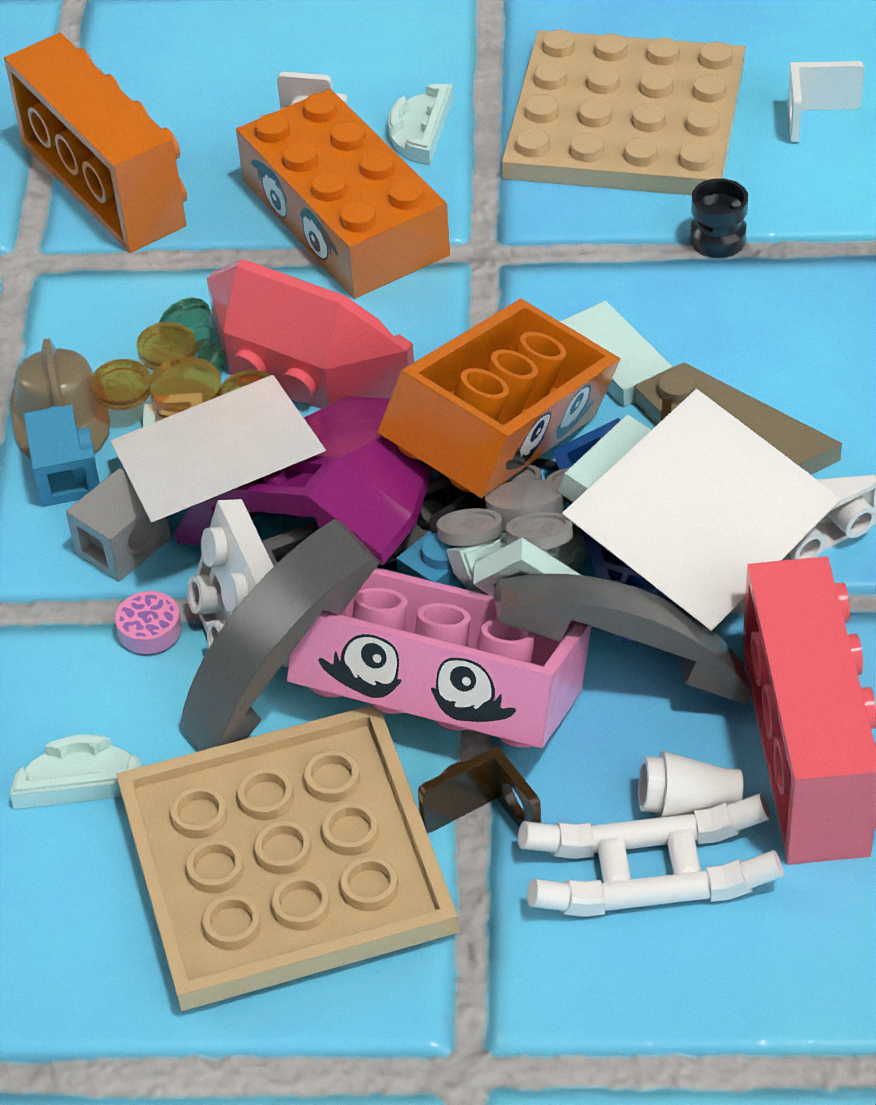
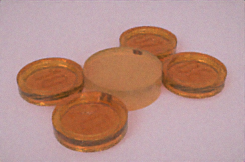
[91,322,270,419]

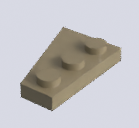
[634,362,842,475]

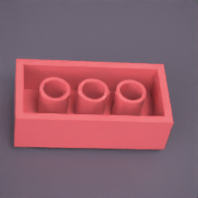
[742,556,876,865]

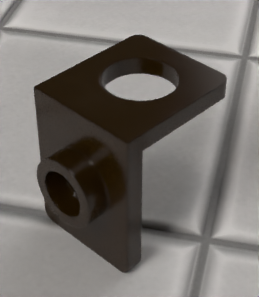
[417,745,541,833]

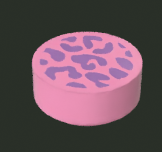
[115,591,182,654]

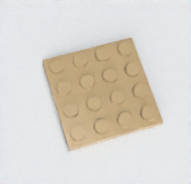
[502,30,746,195]
[116,705,459,1012]

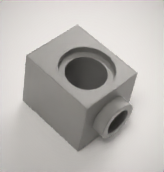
[66,468,171,582]

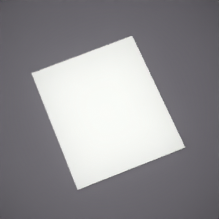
[110,375,326,523]
[562,389,842,631]

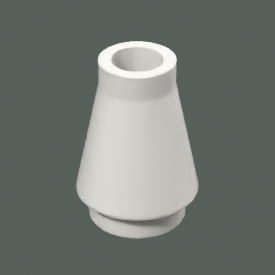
[638,751,743,818]

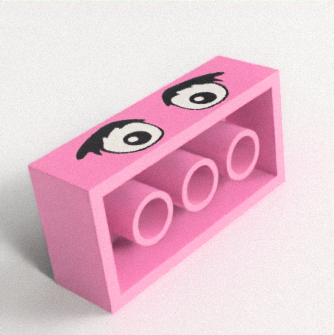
[287,567,591,748]

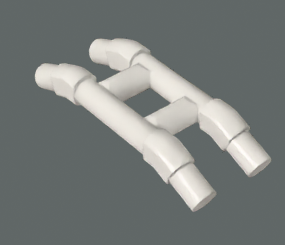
[518,793,784,917]

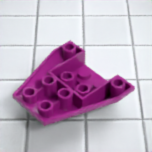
[173,396,434,564]

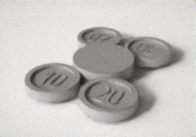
[437,464,573,550]

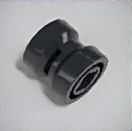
[690,178,748,258]

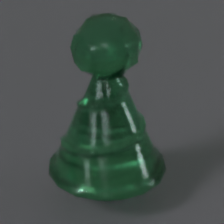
[158,297,227,376]

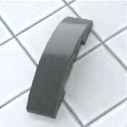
[180,519,380,751]
[494,574,753,705]

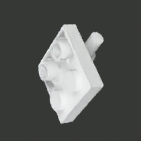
[187,499,289,667]

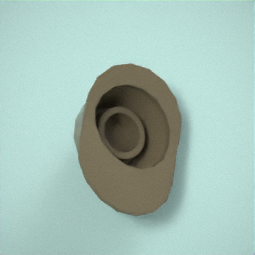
[10,338,110,459]

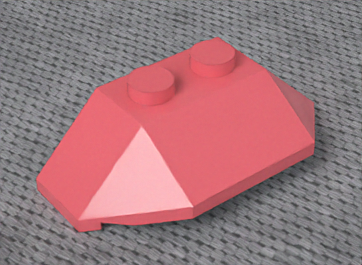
[206,259,414,409]

